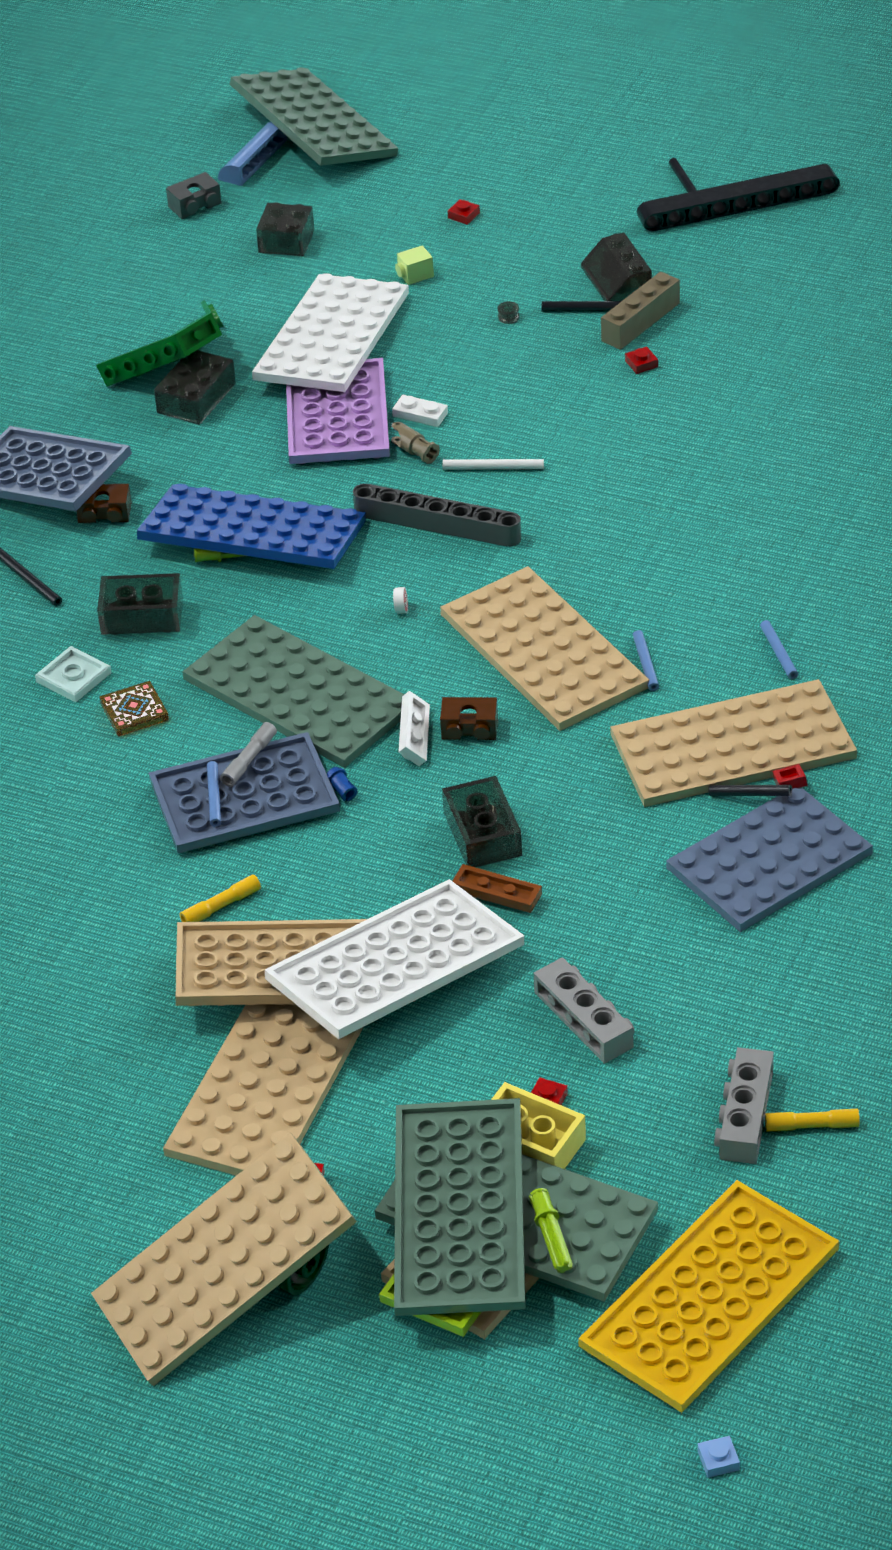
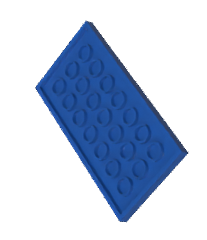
[137,484,366,569]

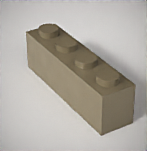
[601,271,680,350]

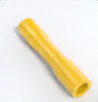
[179,874,261,922]
[765,1108,860,1132]

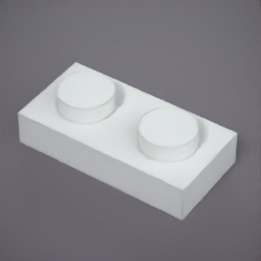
[392,395,448,427]

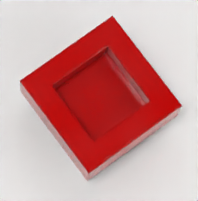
[447,199,480,225]
[625,346,658,374]
[772,764,808,789]
[531,1077,568,1105]

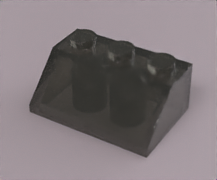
[581,232,652,301]

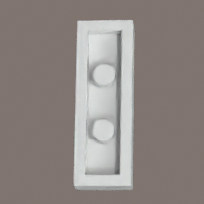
[398,691,430,766]

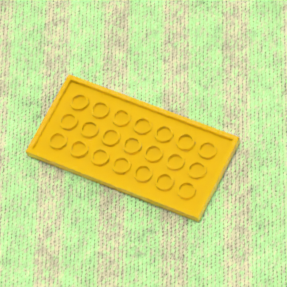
[578,1180,839,1413]

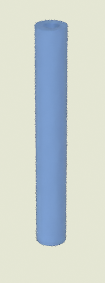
[760,620,798,679]
[633,630,659,691]
[207,761,221,827]

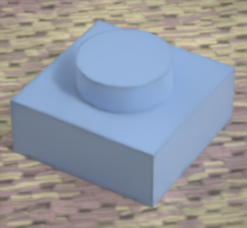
[698,1436,740,1478]

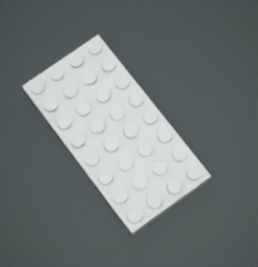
[252,273,409,392]
[265,879,524,1039]

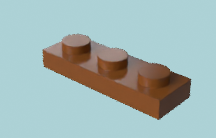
[452,864,542,913]

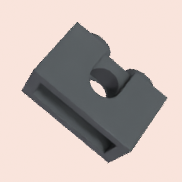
[166,172,222,219]

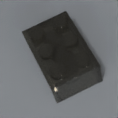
[154,350,236,425]
[97,573,183,635]
[442,776,522,867]

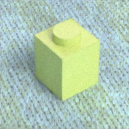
[395,245,434,285]

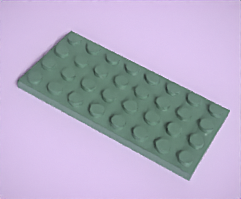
[230,67,398,166]
[182,615,405,768]
[394,1098,526,1316]
[375,1155,658,1302]

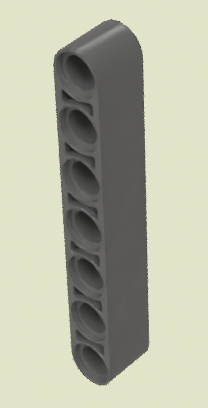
[353,484,522,547]

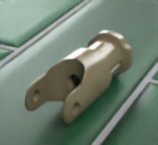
[391,422,440,464]

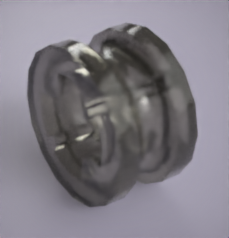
[497,301,519,324]

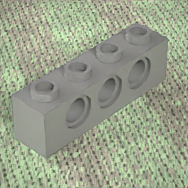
[534,957,635,1064]
[714,1047,774,1164]

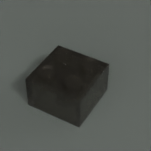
[256,202,315,256]

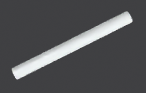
[443,459,544,470]

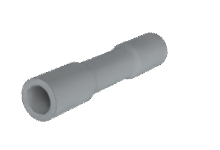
[220,722,277,787]

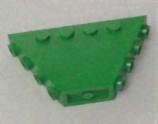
[96,300,224,387]

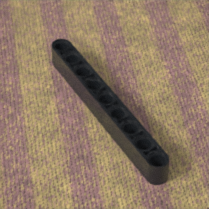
[636,164,840,232]

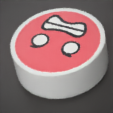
[393,587,408,614]

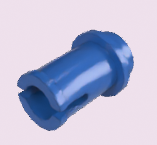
[327,767,358,801]

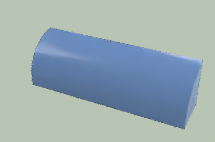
[218,121,288,186]

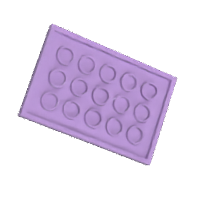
[286,358,390,464]

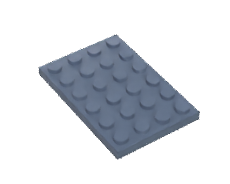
[0,426,132,511]
[149,732,340,853]
[666,787,873,932]

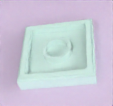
[35,646,111,703]

